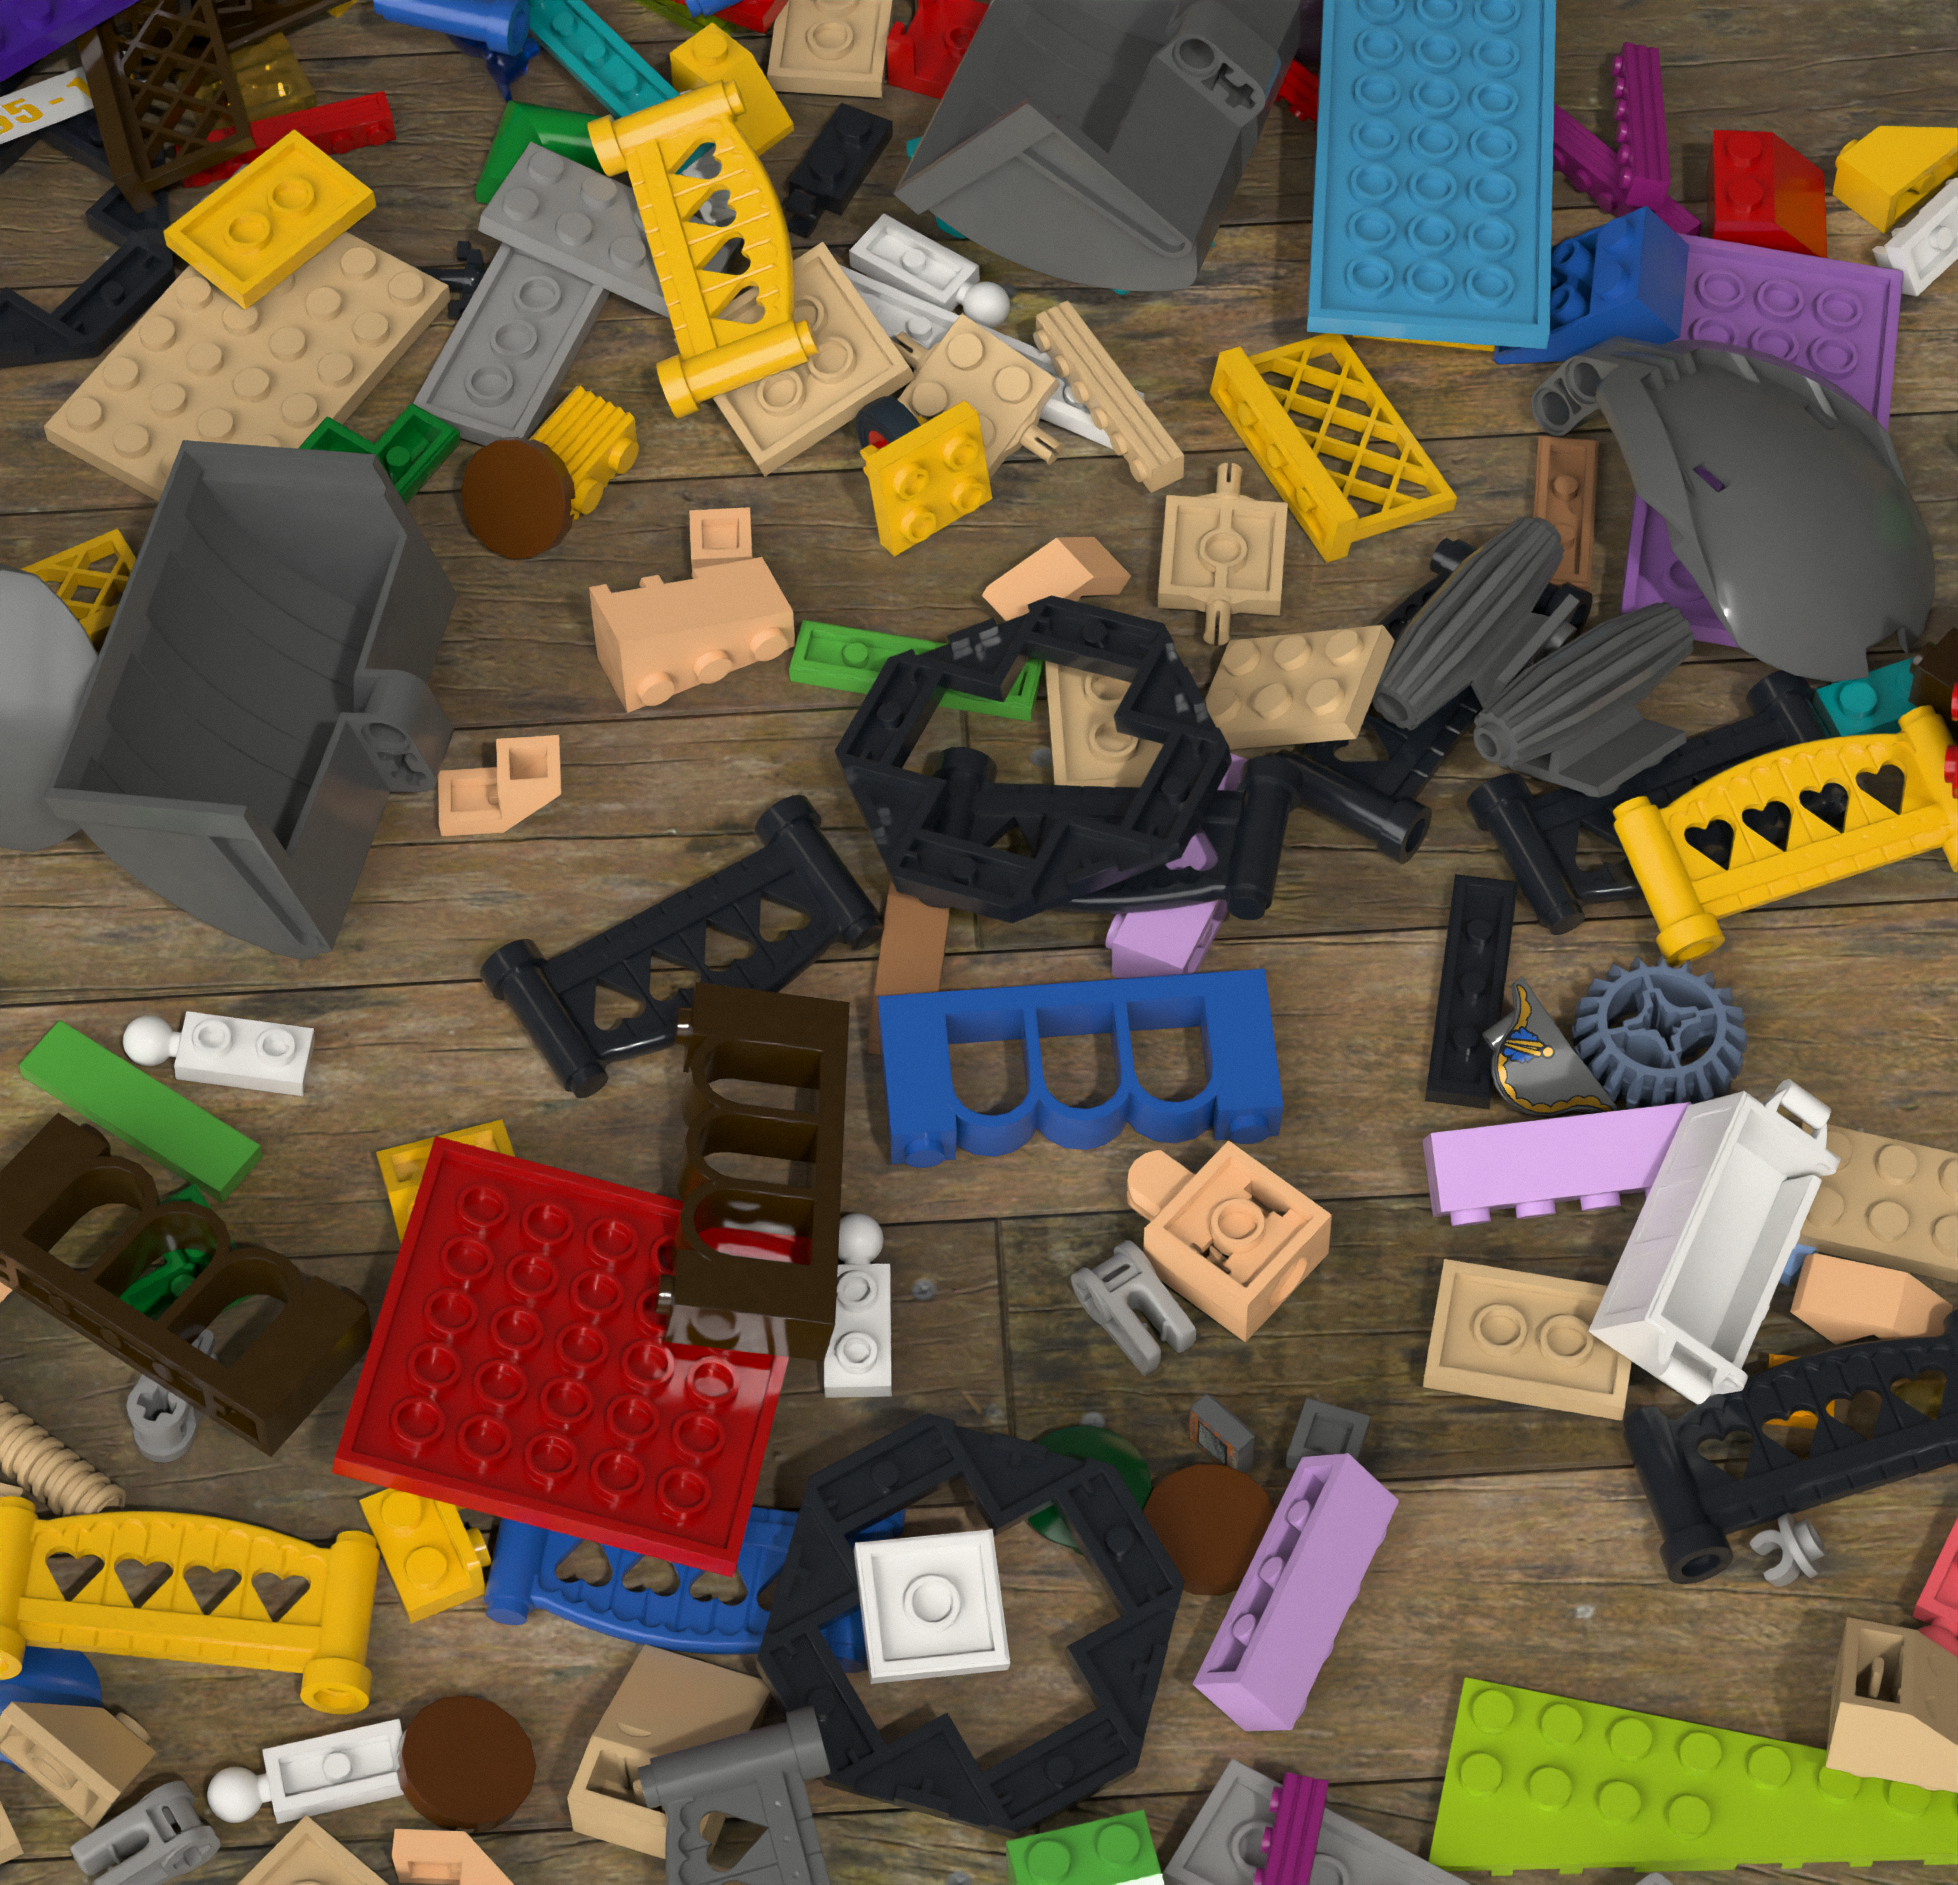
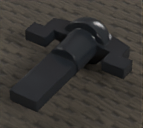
[416,241,486,320]

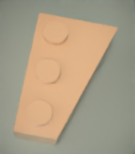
[589,557,795,713]

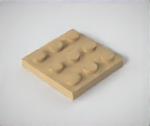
[674,242,915,476]

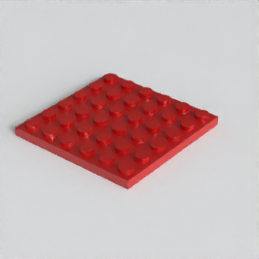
[332,1136,804,1578]

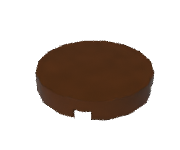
[461,437,575,559]
[1143,1464,1275,1596]
[397,1696,536,1833]

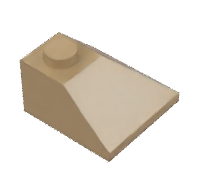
[0,1701,157,1829]

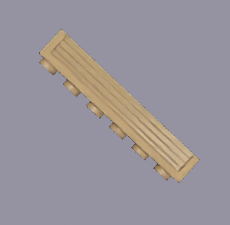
[1033,300,1184,493]

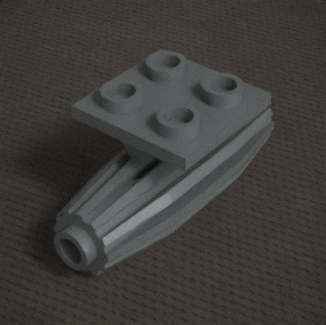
[1372,516,1580,733]
[1474,602,1695,798]

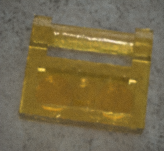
[173,32,317,131]

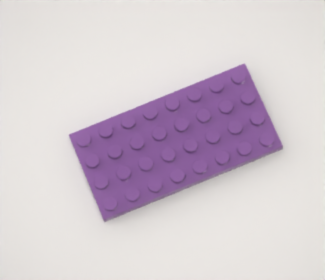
[1619,233,1903,654]

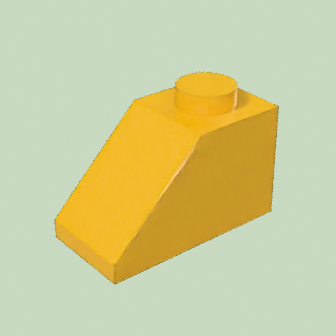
[670,22,794,157]
[1832,126,1958,234]

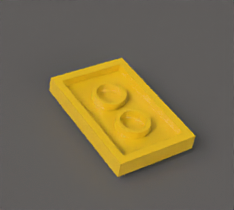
[163,129,377,310]

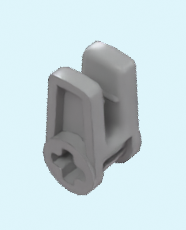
[1071,1240,1196,1376]
[126,1329,220,1463]
[70,1781,221,1885]

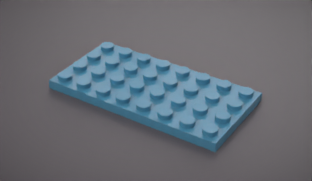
[1307,0,1556,349]

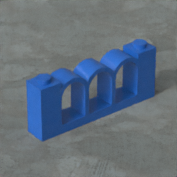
[878,969,1283,1168]

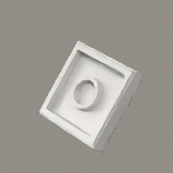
[854,1529,1010,1684]

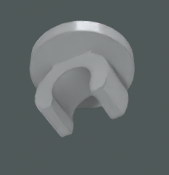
[1750,1512,1827,1587]

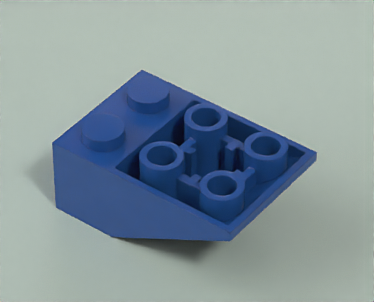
[1493,206,1689,364]

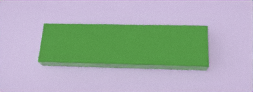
[789,620,1044,722]
[18,1020,263,1203]

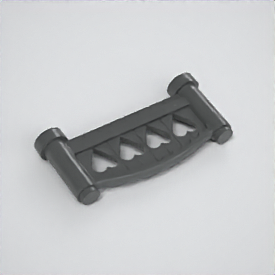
[637,1705,831,1885]

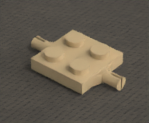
[892,313,1064,480]
[1158,463,1288,645]

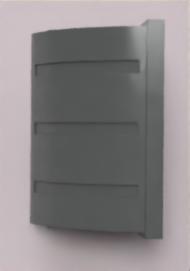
[893,0,1302,291]
[43,440,457,960]

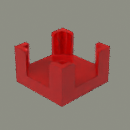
[887,0,989,99]

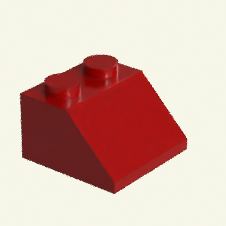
[1706,130,1827,258]

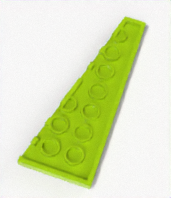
[1428,1677,1958,1876]

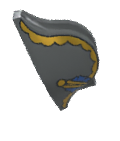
[1482,977,1620,1118]

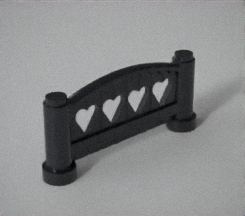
[1275,538,1593,864]
[1466,670,1861,935]
[918,747,1304,920]
[480,795,884,1099]
[1623,1309,1958,1584]

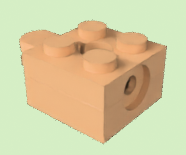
[1127,1140,1332,1343]

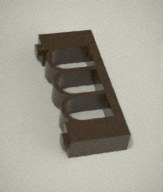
[655,982,850,1361]
[0,1113,372,1457]

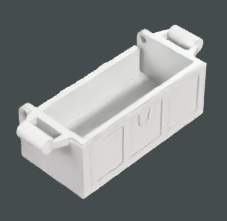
[1588,1079,1841,1404]

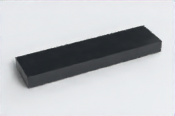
[1425,874,1518,1109]

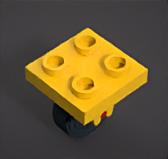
[856,396,992,557]

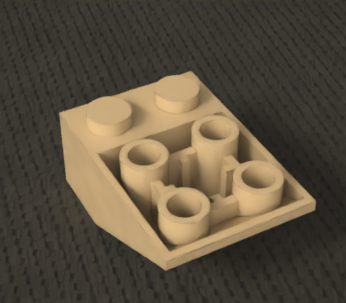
[1826,1617,1958,1793]
[567,1644,772,1863]

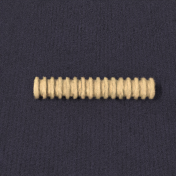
[0,1394,126,1517]

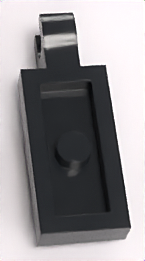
[785,103,893,238]

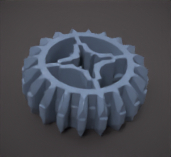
[1571,954,1748,1110]

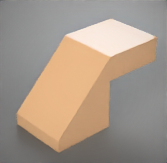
[982,537,1131,621]
[438,735,562,836]
[1790,1253,1953,1345]
[392,1829,514,1885]

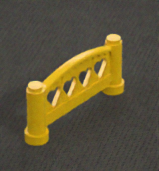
[587,79,819,419]
[1613,705,1958,966]
[0,1496,380,1715]

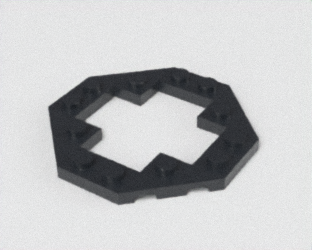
[0,108,176,368]
[835,595,1232,924]
[756,1413,1185,1839]

